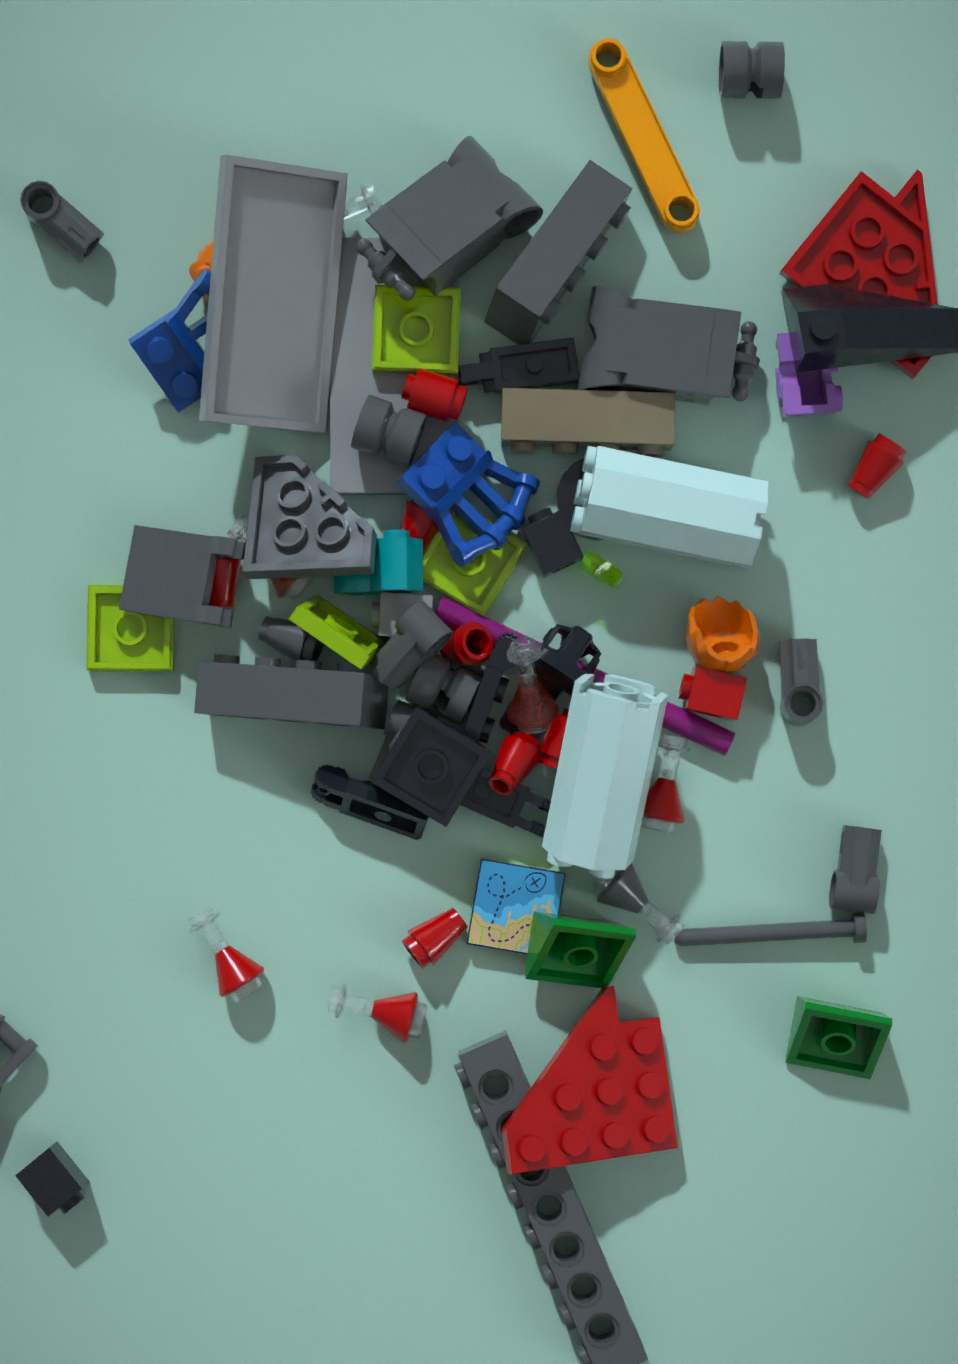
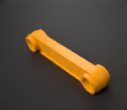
[588,38,700,234]

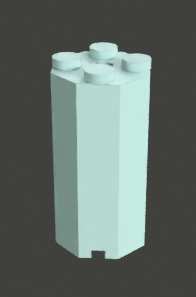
[570,446,769,569]
[542,674,668,879]

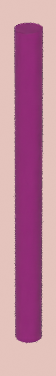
[435,597,735,756]

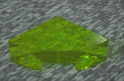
[580,549,624,588]

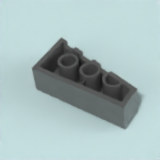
[484,160,633,345]
[194,654,389,730]

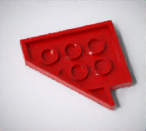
[779,169,938,379]
[502,986,678,1174]

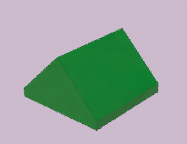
[525,911,637,988]
[785,996,892,1079]

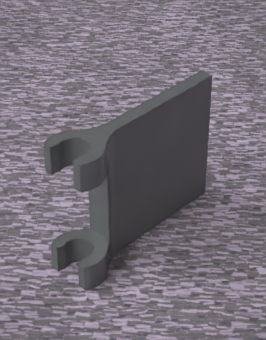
[119,525,246,628]

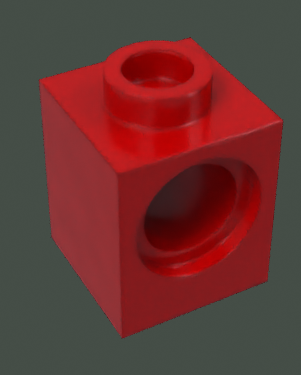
[678,666,747,721]

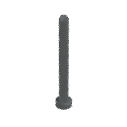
[674,912,867,946]

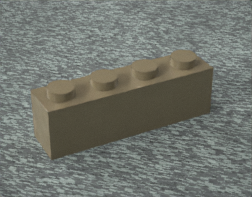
[501,388,676,457]

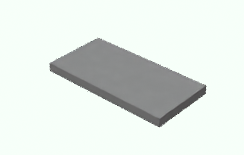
[199,155,348,433]
[330,238,459,495]

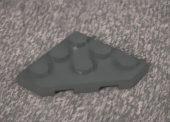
[243,455,377,579]

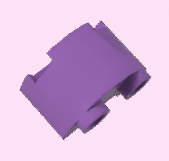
[775,333,843,417]

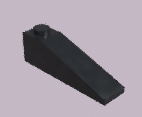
[781,284,958,373]

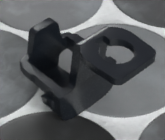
[499,624,602,740]

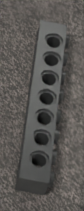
[454,1030,648,1364]

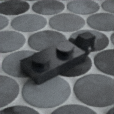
[459,337,580,394]

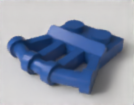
[129,268,211,413]
[396,421,540,567]

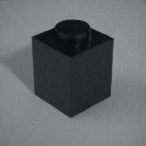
[522,507,584,578]
[15,1141,90,1217]

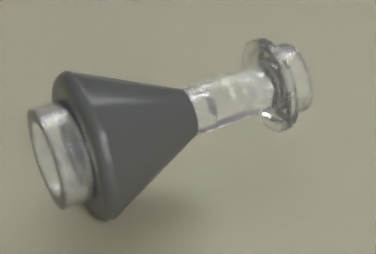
[592,863,684,945]

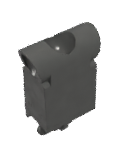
[356,136,543,301]
[577,286,760,405]

